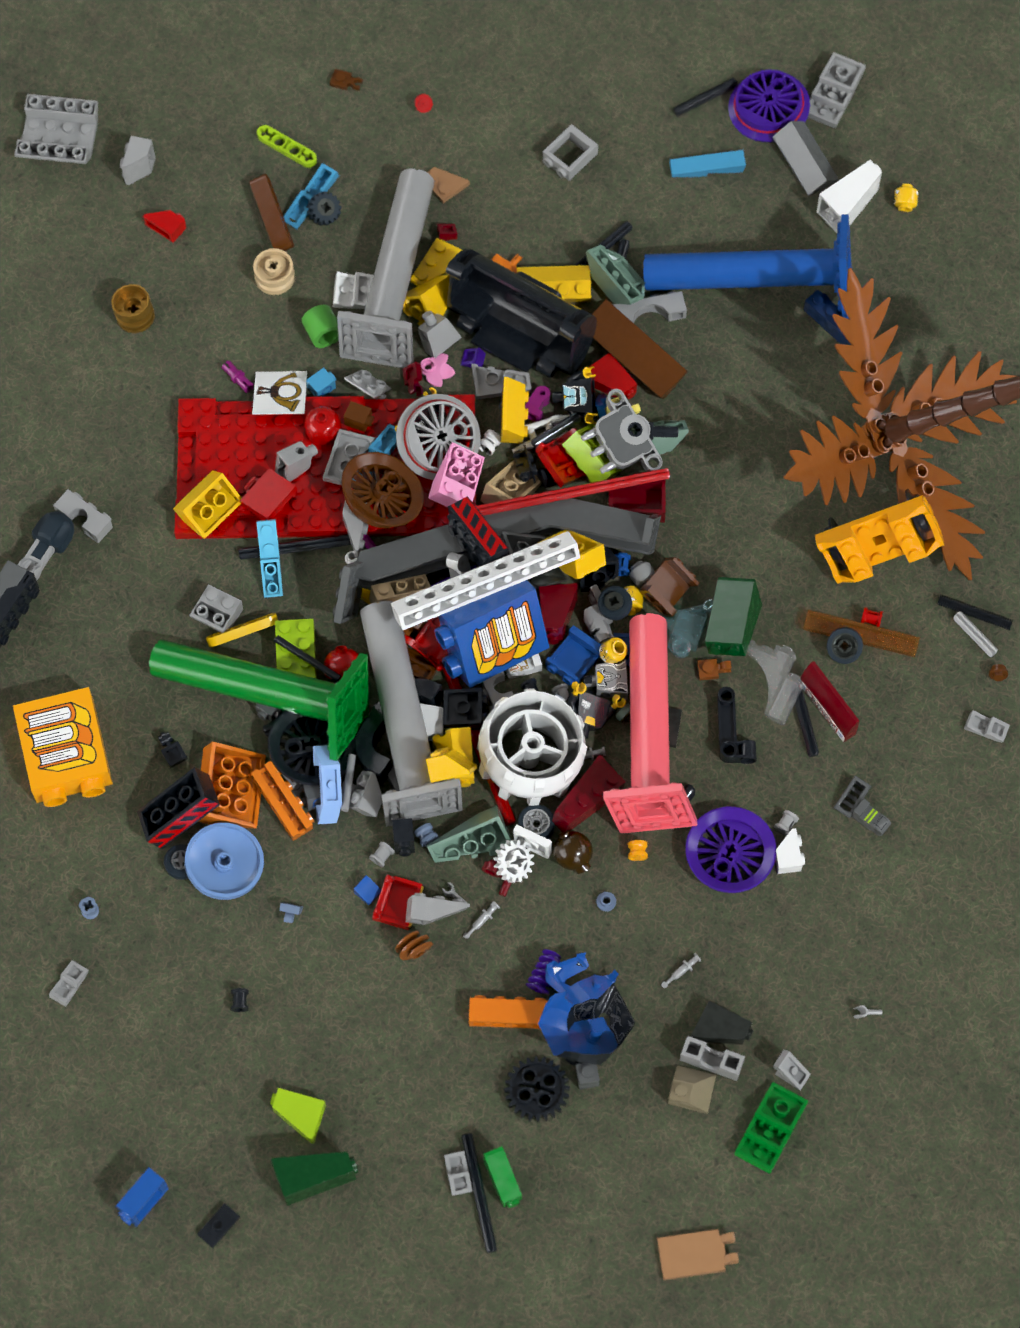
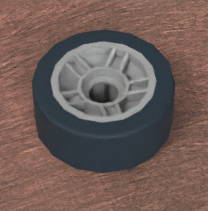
[518,805,555,839]

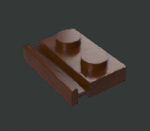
[407,647,437,680]

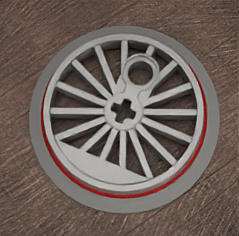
[396,394,480,480]

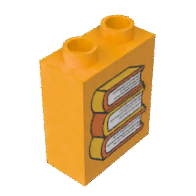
[13,687,113,807]

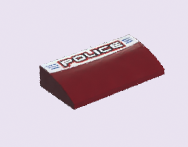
[798,661,860,742]

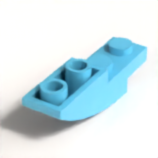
[257,519,283,598]

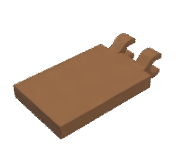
[657,1229,739,1280]

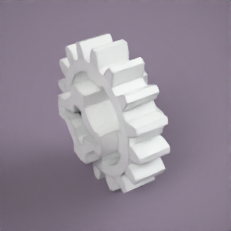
[493,840,534,883]

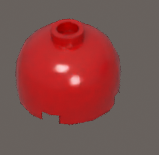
[304,406,342,445]
[324,645,359,679]

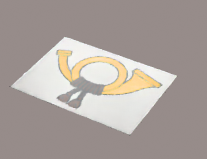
[252,371,307,415]

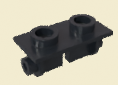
[513,445,538,484]

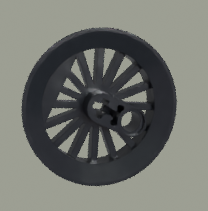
[268,711,357,785]

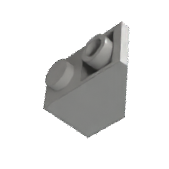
[349,771,382,817]

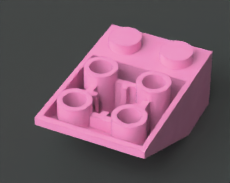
[428,442,485,507]

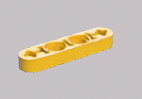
[206,613,279,647]

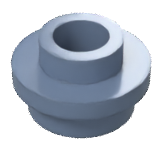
[596,892,616,912]

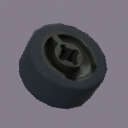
[826,627,863,664]

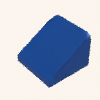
[354,875,381,905]

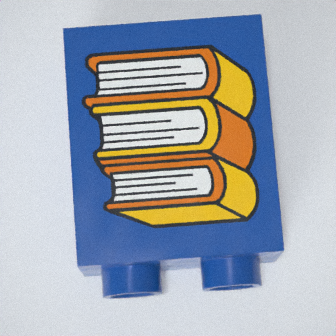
[434,580,550,688]

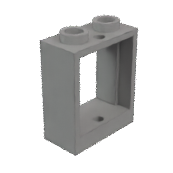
[543,124,598,181]

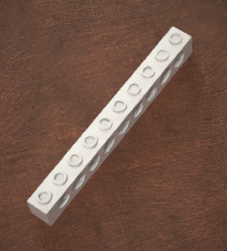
[391,531,580,630]

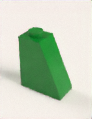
[483,1146,522,1208]

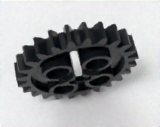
[504,1056,570,1123]

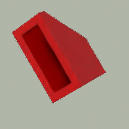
[143,210,186,243]

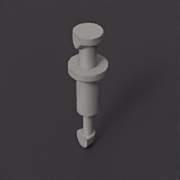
[584,746,606,760]
[463,901,501,938]
[661,953,701,988]

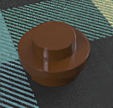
[989,664,1008,681]

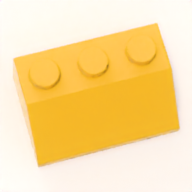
[501,377,529,444]
[173,470,242,539]

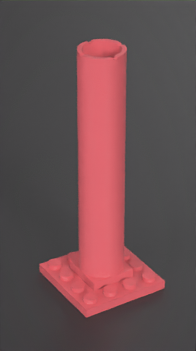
[603,613,697,833]

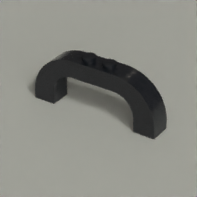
[356,678,444,784]

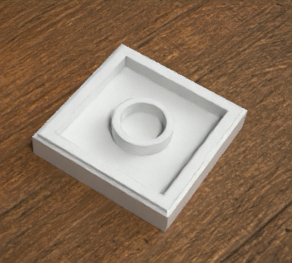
[513,824,552,859]

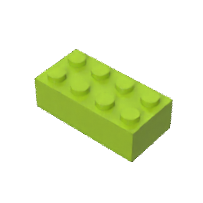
[275,619,317,679]

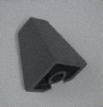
[579,546,619,592]

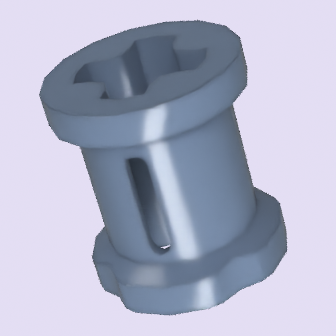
[79,897,99,919]

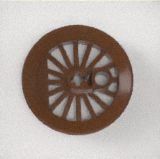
[341,452,424,528]

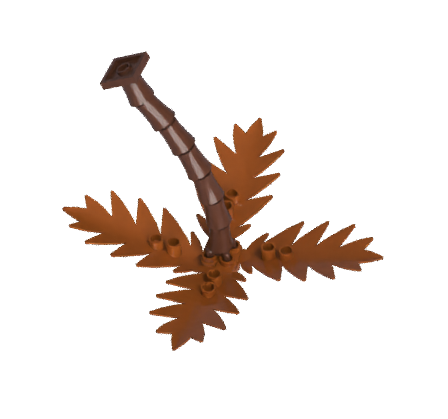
[784,268,1020,580]

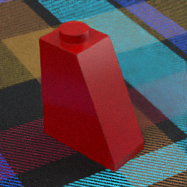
[589,352,637,399]

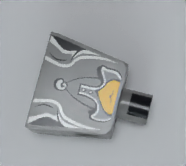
[584,659,628,700]

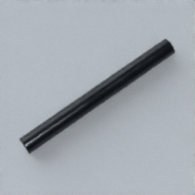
[274,635,341,682]

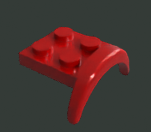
[535,428,586,488]
[404,616,448,671]

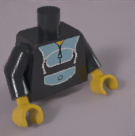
[552,366,598,424]

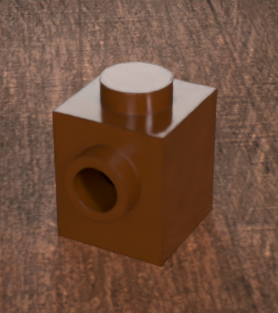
[343,401,374,432]

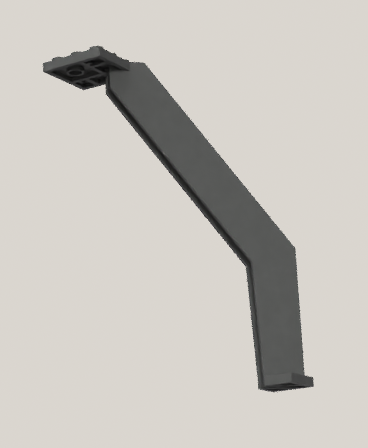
[332,498,661,624]

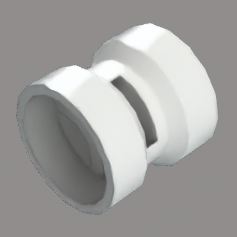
[479,429,501,456]

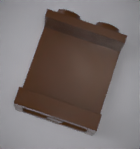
[639,557,699,617]

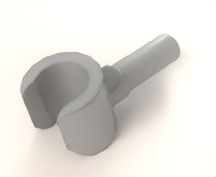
[442,882,467,903]
[853,1005,882,1019]

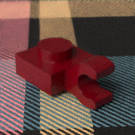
[402,362,423,397]

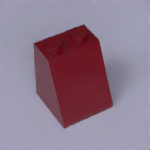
[539,583,577,645]

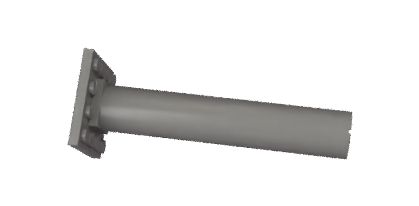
[337,168,434,368]
[360,601,463,827]

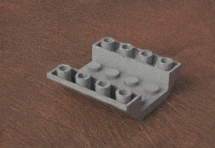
[15,94,98,164]

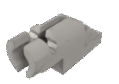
[584,584,614,644]

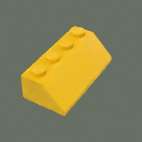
[517,265,591,302]
[426,747,477,783]

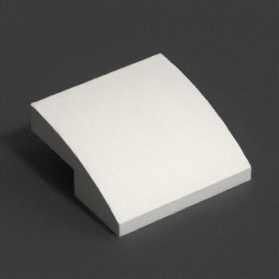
[333,272,374,309]

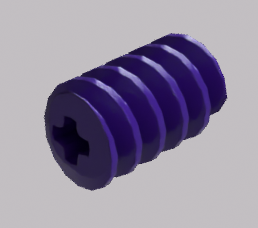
[525,949,561,994]

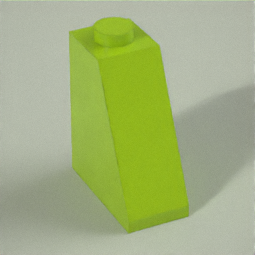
[270,1088,326,1144]

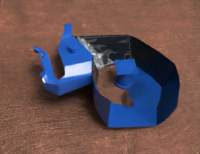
[538,953,635,1065]

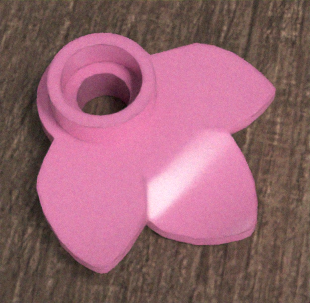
[420,353,455,387]

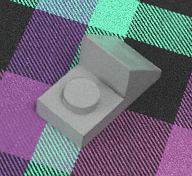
[773,1050,811,1090]

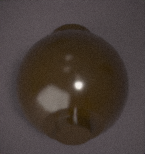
[554,830,593,874]

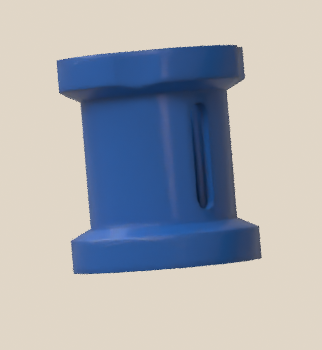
[615,553,631,576]

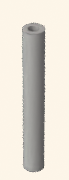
[341,754,356,812]

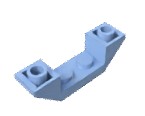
[313,745,342,824]

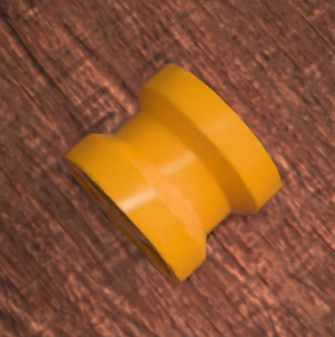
[628,840,648,861]

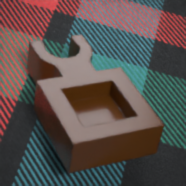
[330,69,363,91]

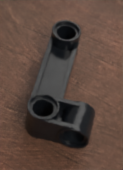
[717,687,757,764]

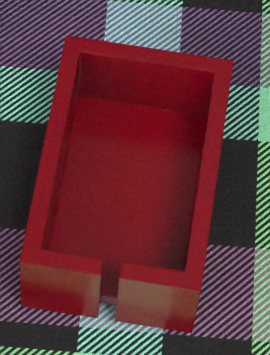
[608,478,666,523]

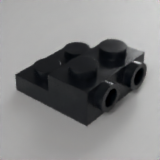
[443,688,488,730]

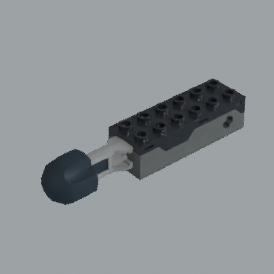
[0,511,74,647]

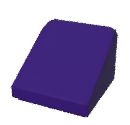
[461,348,486,368]

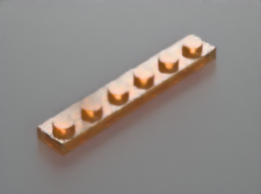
[803,610,920,657]

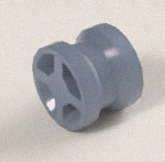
[414,823,439,847]

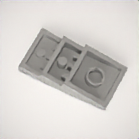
[808,53,866,128]

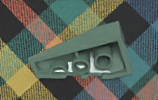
[427,806,512,863]

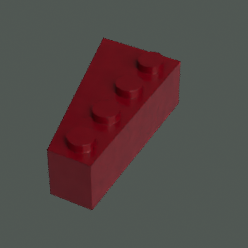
[552,755,626,832]

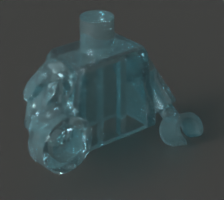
[663,599,713,658]

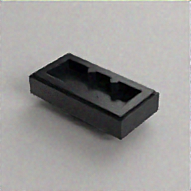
[197,1203,240,1249]

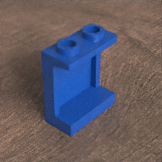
[545,625,601,685]

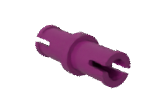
[222,360,254,393]

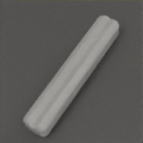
[953,611,998,657]

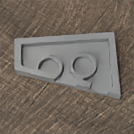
[472,364,531,399]
[323,429,375,485]

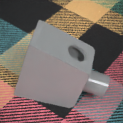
[418,311,461,358]
[275,441,318,482]

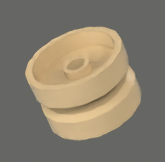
[253,249,295,295]

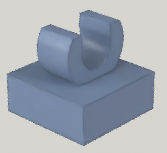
[279,902,303,923]

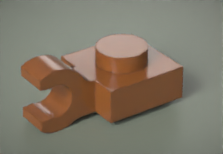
[697,659,731,680]

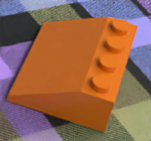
[198,741,266,829]

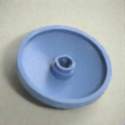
[184,823,264,900]

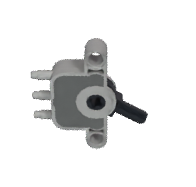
[581,389,679,474]

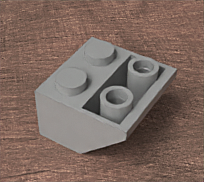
[120,136,156,185]
[189,584,243,633]

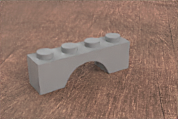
[613,291,687,323]

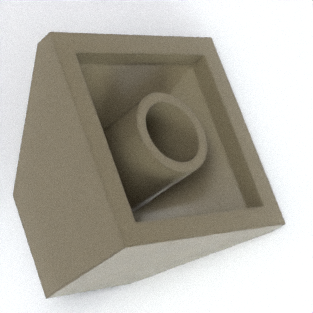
[668,1065,716,1114]

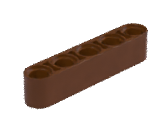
[249,173,294,251]

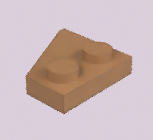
[427,167,470,203]

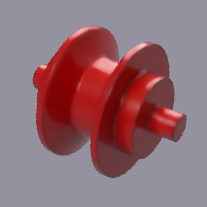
[414,94,433,113]

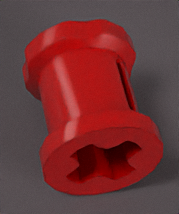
[861,607,883,628]

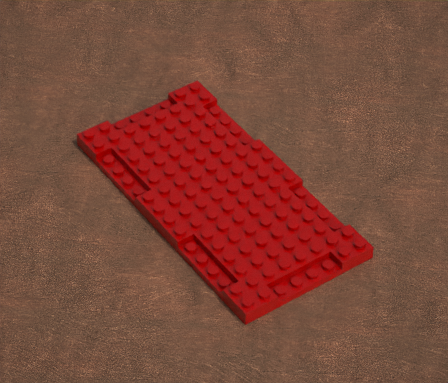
[174,394,476,539]

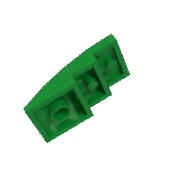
[734,1082,809,1174]

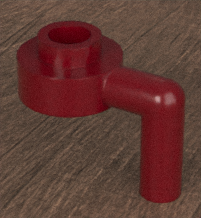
[481,860,512,897]

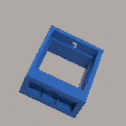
[116,1168,169,1227]

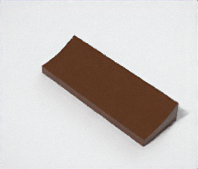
[592,299,688,399]

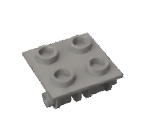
[344,370,392,399]

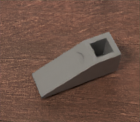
[342,500,372,558]
[405,893,470,925]

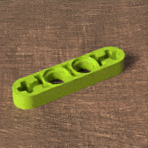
[257,125,317,168]

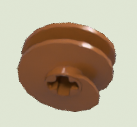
[395,931,433,960]

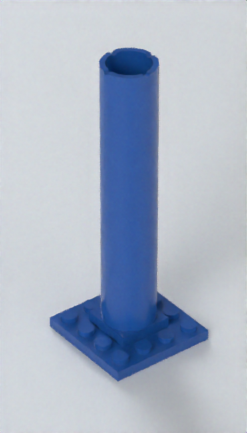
[643,214,852,318]

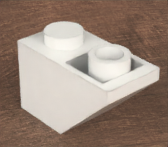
[775,828,805,874]

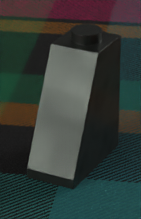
[691,1001,754,1045]

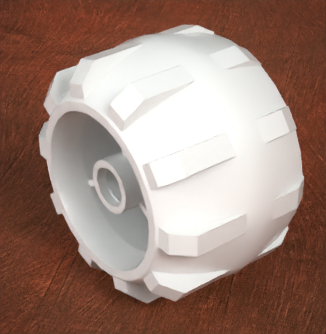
[476,689,587,806]

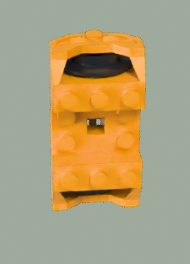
[815,489,944,584]

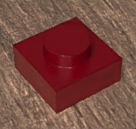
[436,224,458,241]

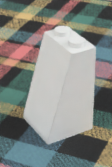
[817,160,882,233]

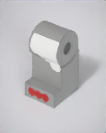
[446,552,471,578]

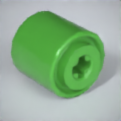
[302,305,339,348]

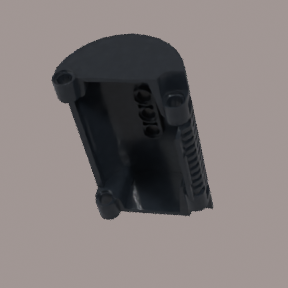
[445,248,597,378]

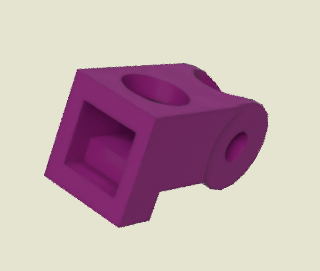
[525,386,550,422]

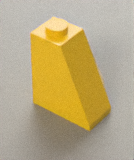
[402,275,450,326]
[432,727,475,787]

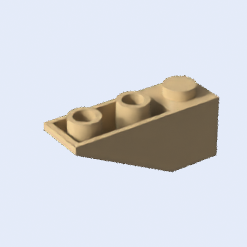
[369,574,431,604]

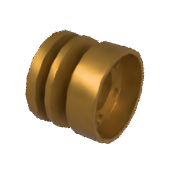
[111,284,155,333]

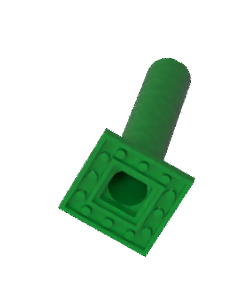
[149,639,369,761]

